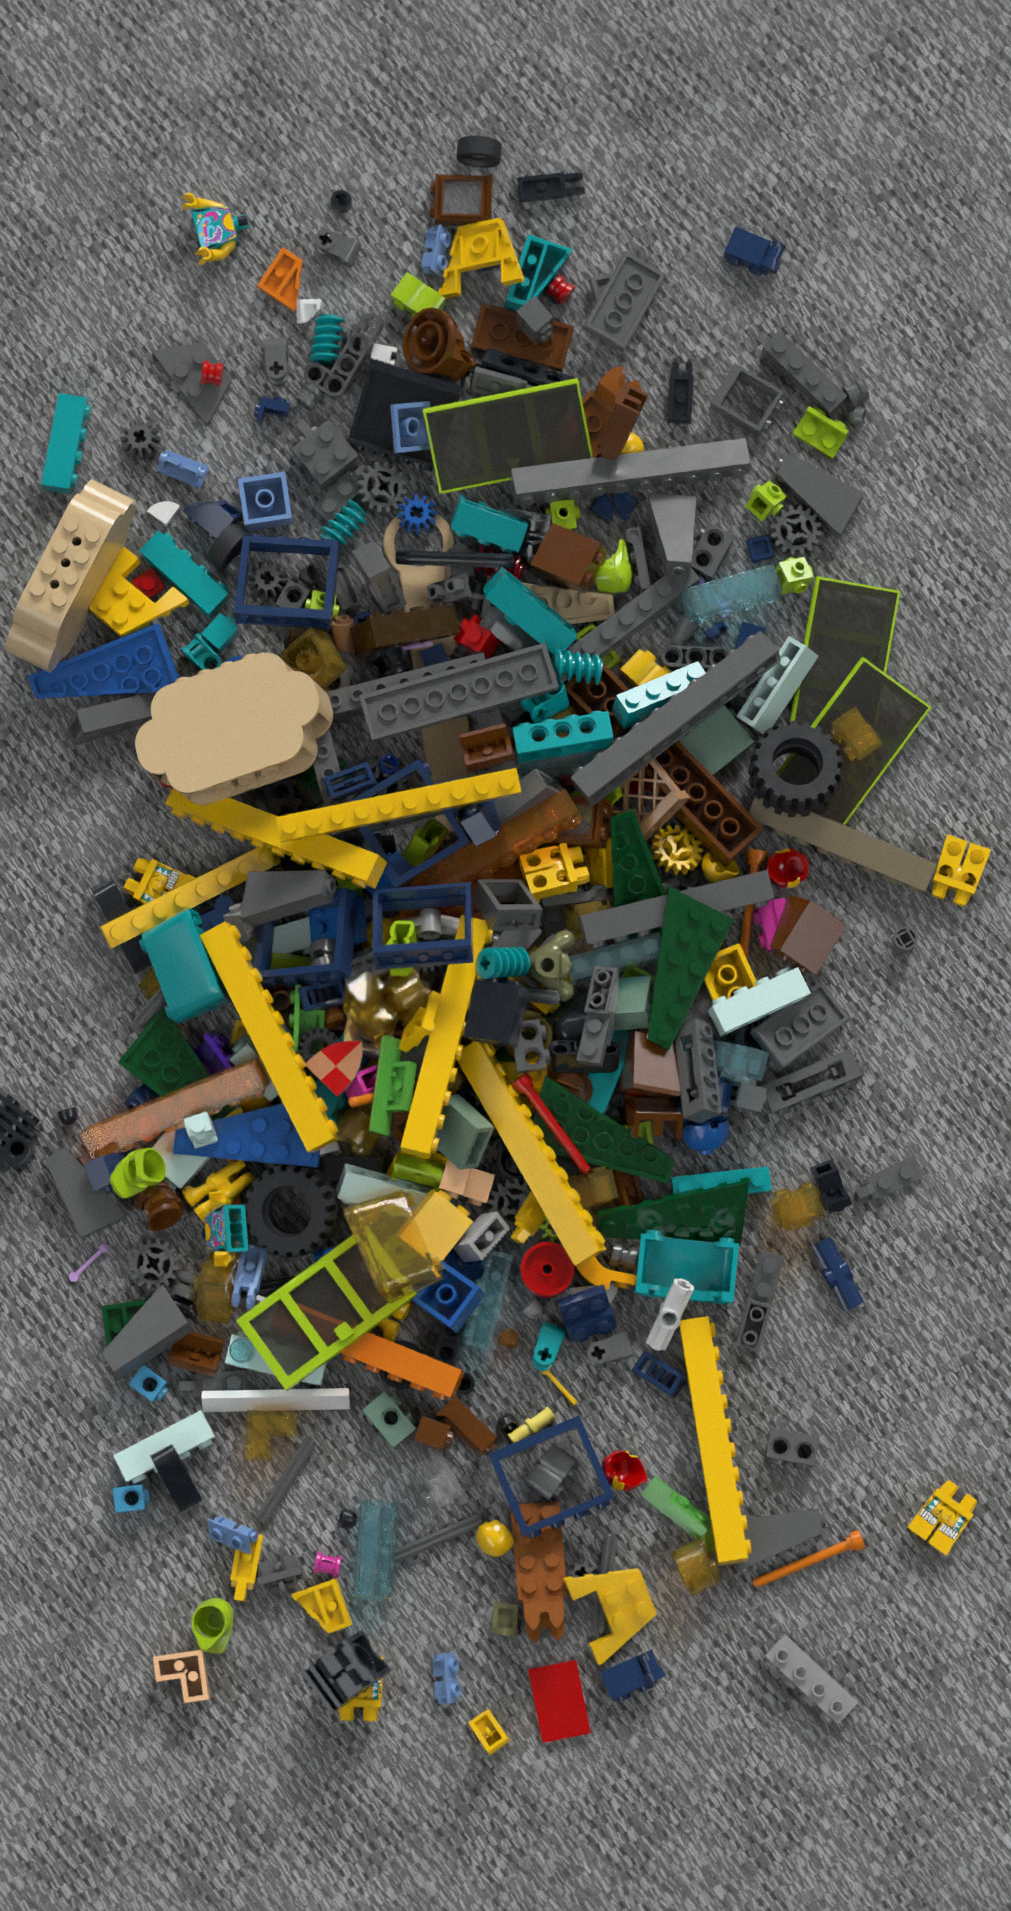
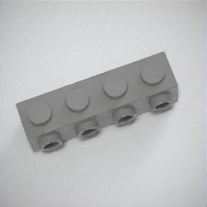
[764,1634,858,1725]

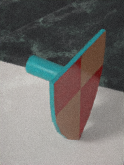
[305,1041,363,1097]

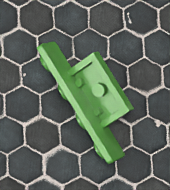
[289,985,325,1057]
[369,1035,417,1136]
[641,1476,716,1555]

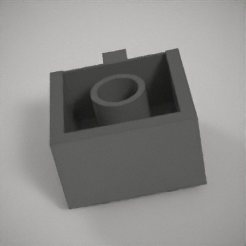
[291,419,359,491]

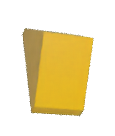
[468,1709,510,1755]

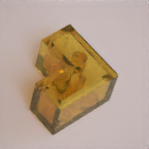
[830,706,883,764]
[342,970,398,1044]
[568,1166,619,1210]
[194,1252,239,1324]
[245,1410,298,1462]

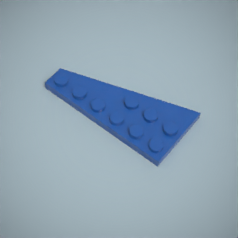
[28,623,179,699]
[173,1094,325,1167]

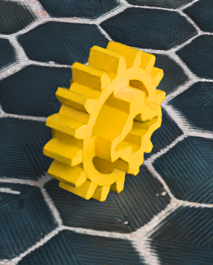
[650,825,703,875]

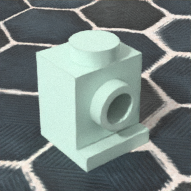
[183,1111,218,1149]

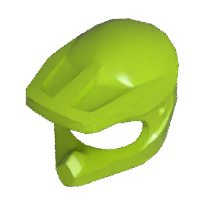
[595,539,632,593]
[110,1148,166,1199]
[191,1598,234,1654]

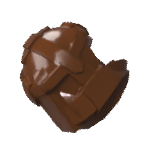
[135,1182,185,1231]

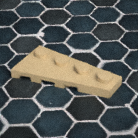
[523,583,615,624]

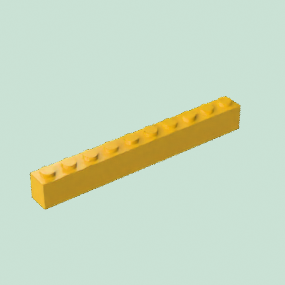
[275,768,521,843]
[165,787,387,889]
[401,915,493,1159]
[200,922,339,1153]
[457,1042,606,1266]
[679,1316,752,1566]

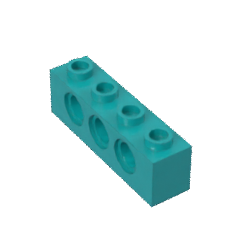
[513,711,614,764]

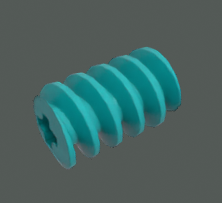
[309,314,345,366]
[316,499,367,552]
[551,649,603,685]
[476,946,530,979]

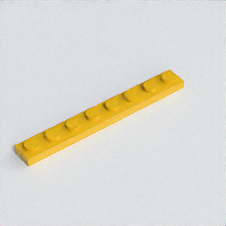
[99,847,280,949]

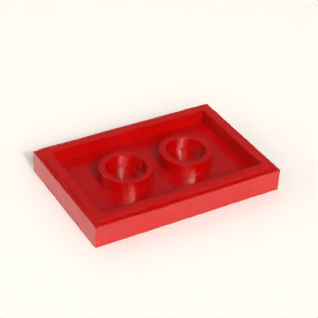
[528,1660,591,1743]

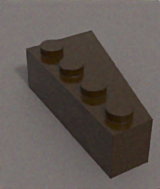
[349,602,460,656]

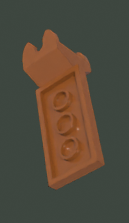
[530,366,643,465]
[511,1501,568,1643]

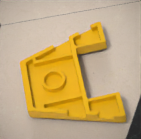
[438,217,524,299]
[89,547,189,638]
[563,1568,657,1666]

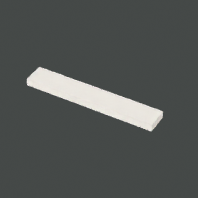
[202,1388,350,1412]

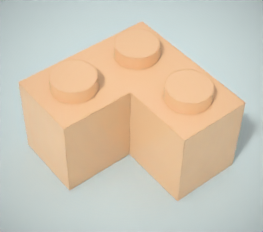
[439,1160,495,1207]
[153,1650,211,1703]

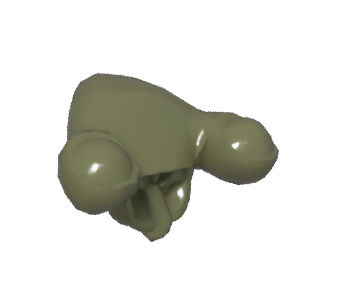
[527,930,576,1002]

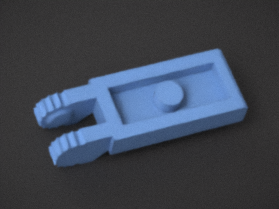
[231,1244,268,1309]

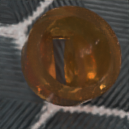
[325,1007,345,1028]
[498,1329,518,1349]

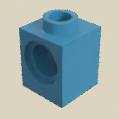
[129,1364,168,1403]
[113,1484,150,1513]

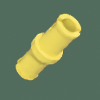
[508,1407,556,1443]

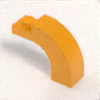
[575,1227,637,1291]

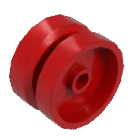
[520,1242,574,1299]

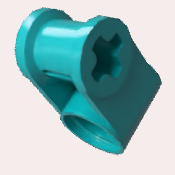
[180,633,222,671]
[520,680,569,723]
[532,1321,567,1372]

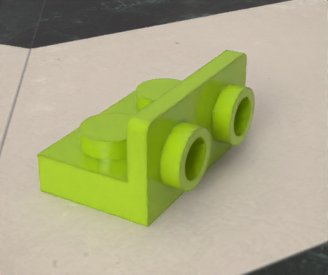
[792,406,849,460]

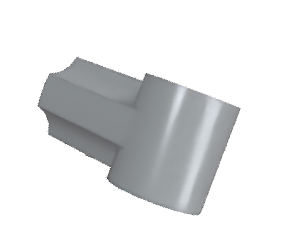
[399,908,441,940]

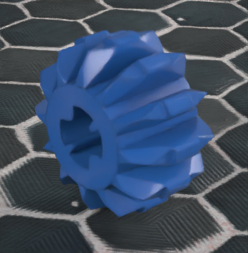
[397,494,437,536]

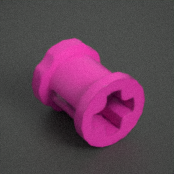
[313,1551,342,1578]

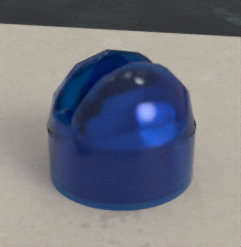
[378,754,399,774]

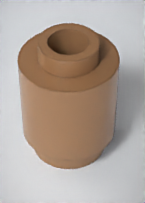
[332,615,354,652]

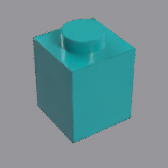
[201,613,239,654]

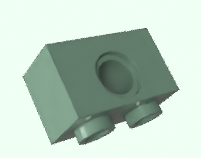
[362,1391,417,1448]

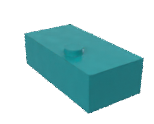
[483,566,577,654]

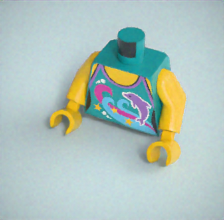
[180,193,249,265]
[202,1190,248,1267]

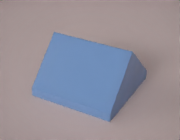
[390,401,431,453]

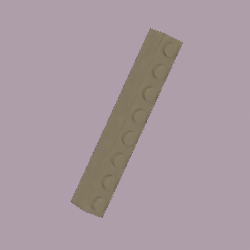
[748,797,937,893]

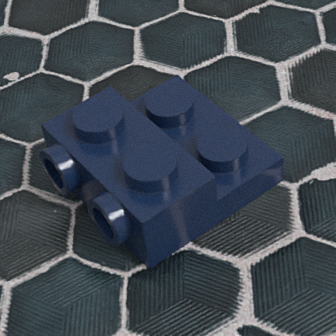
[557,1284,617,1342]

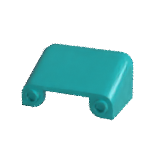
[139,908,232,1024]
[635,1230,739,1305]

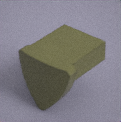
[489,1603,519,1636]

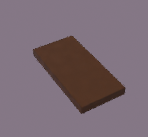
[471,303,574,372]

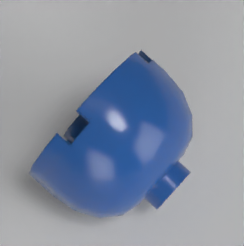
[682,1115,729,1155]

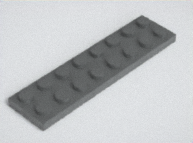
[359,643,559,743]

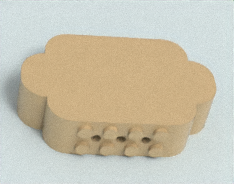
[5,479,137,673]
[135,652,333,805]

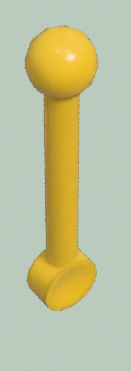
[540,1370,578,1406]

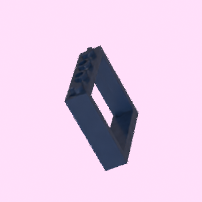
[234,534,340,630]
[349,759,470,888]
[373,882,474,970]
[254,888,358,988]
[488,1415,614,1539]

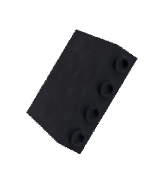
[346,358,463,472]

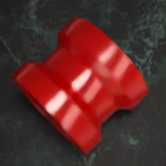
[546,275,576,305]
[201,361,223,387]

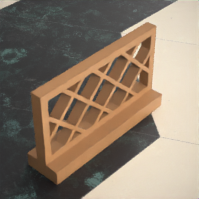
[608,759,690,842]

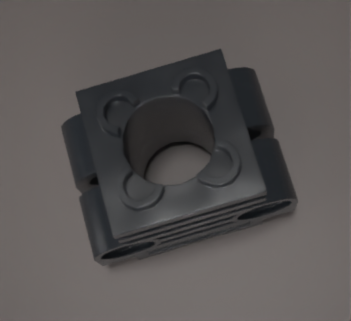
[0,1093,42,1174]
[301,1630,391,1714]

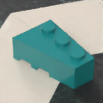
[504,234,573,311]
[451,493,528,553]

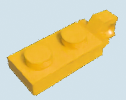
[510,1190,546,1244]
[230,1534,264,1602]

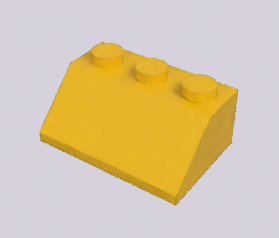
[704,943,756,1001]

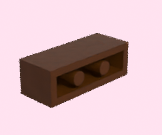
[414,1416,454,1453]

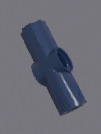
[812,1237,864,1312]

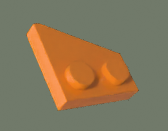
[256,247,302,312]

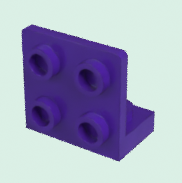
[193,1032,243,1089]

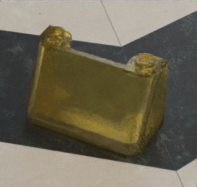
[344,1189,444,1304]

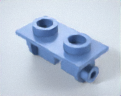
[421,225,451,278]
[156,449,209,488]
[207,1516,258,1554]
[432,1653,461,1704]

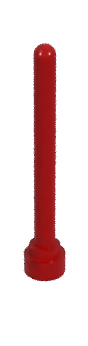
[511,1072,590,1174]

